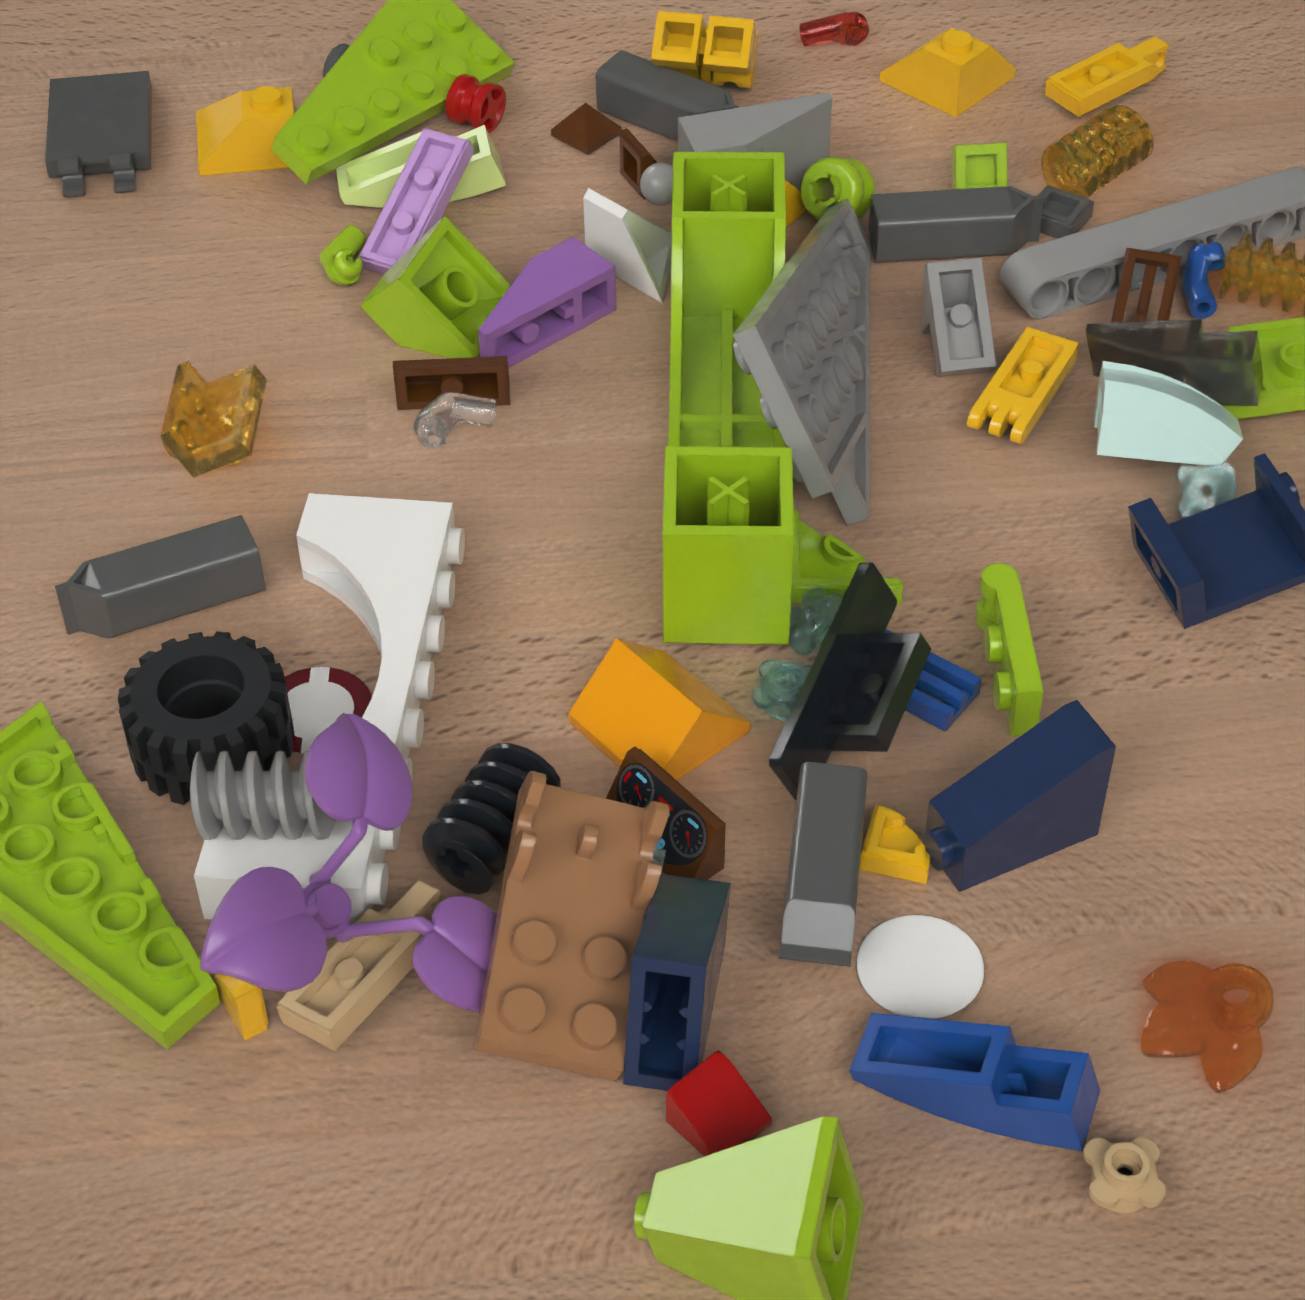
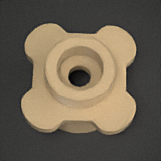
[1083,1137,1166,1213]

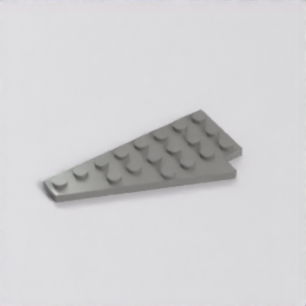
[733,198,870,526]

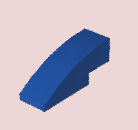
[849,1013,1100,1151]

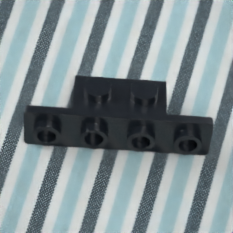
[769,562,931,800]

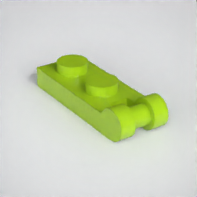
[975,563,1044,736]

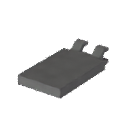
[45,71,152,197]

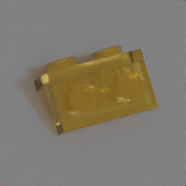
[161,361,267,478]

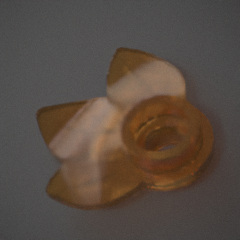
[1141,961,1274,1093]

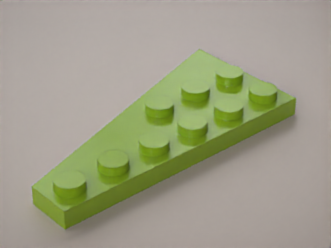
[271,0,515,184]
[0,701,221,1050]

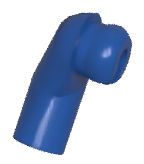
[1181,242,1225,319]

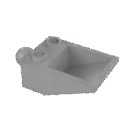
[640,93,832,205]

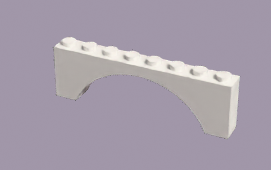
[194,493,465,924]

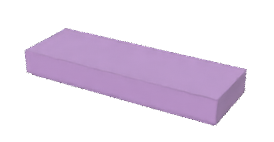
[359,128,474,275]

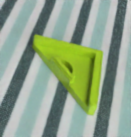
[791,509,903,604]

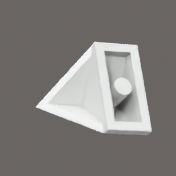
[583,188,672,303]

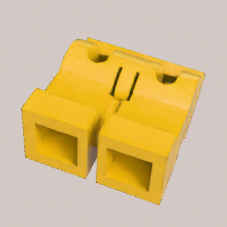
[651,10,758,89]

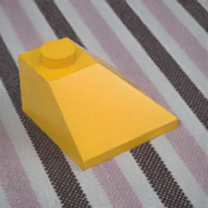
[879,28,1016,117]
[196,86,296,176]

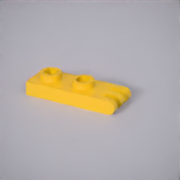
[967,327,1079,445]

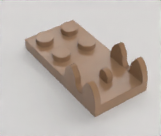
[473,771,670,1082]

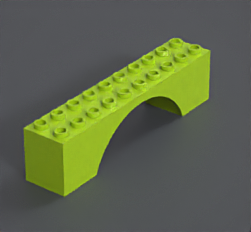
[662,151,794,645]

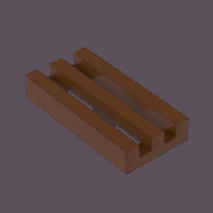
[1105,248,1182,364]

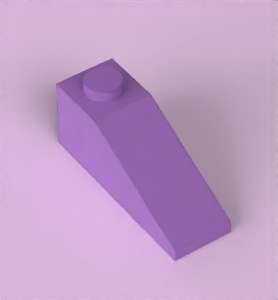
[478,236,616,368]

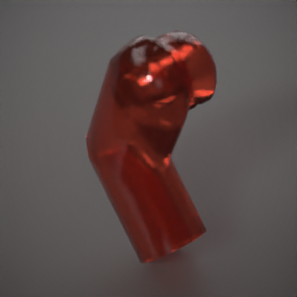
[799,12,869,47]

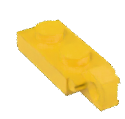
[1045,36,1169,117]

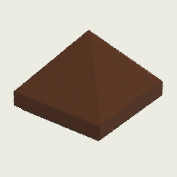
[551,103,621,155]

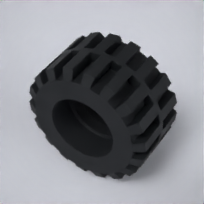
[118,631,295,805]

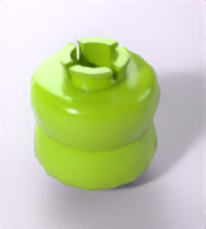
[801,156,875,220]

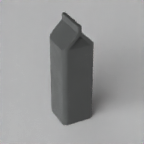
[595,50,739,141]
[868,186,1044,263]
[55,515,266,638]
[779,762,868,967]

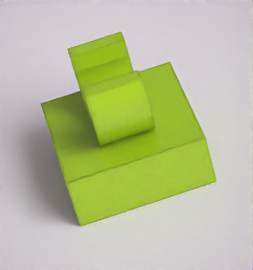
[952,142,1007,189]

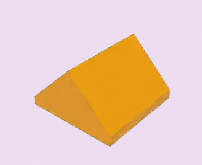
[568,638,751,780]

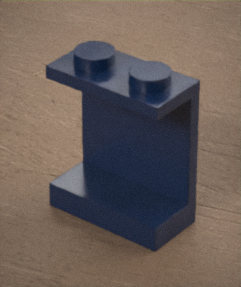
[1128,453,1305,629]

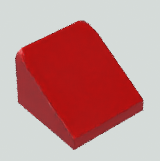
[666,1050,772,1156]

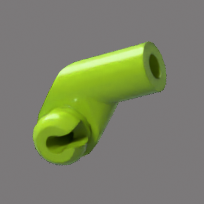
[319,225,366,286]

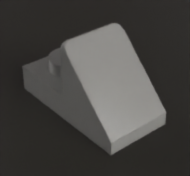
[921,257,996,377]

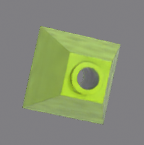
[634,1116,865,1300]

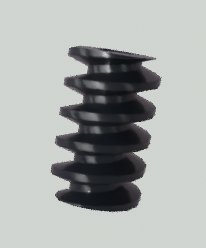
[422,743,561,894]

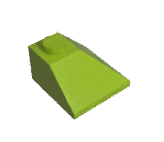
[360,216,511,358]

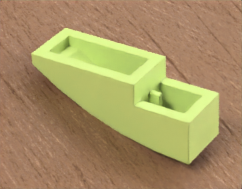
[336,125,506,208]

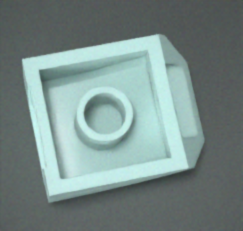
[1093,361,1243,467]

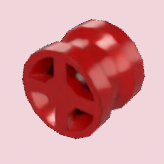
[445,74,506,133]

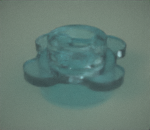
[1176,462,1236,518]
[752,659,812,721]

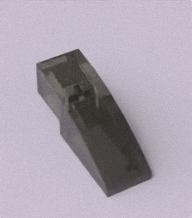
[1086,319,1263,406]

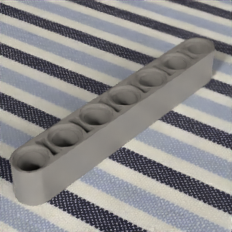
[999,167,1305,320]

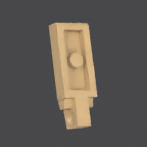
[276,880,442,1051]

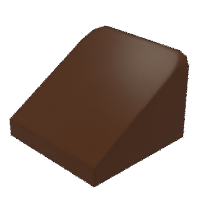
[619,128,657,200]

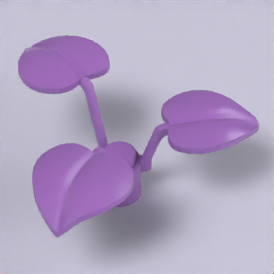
[200,713,497,1013]

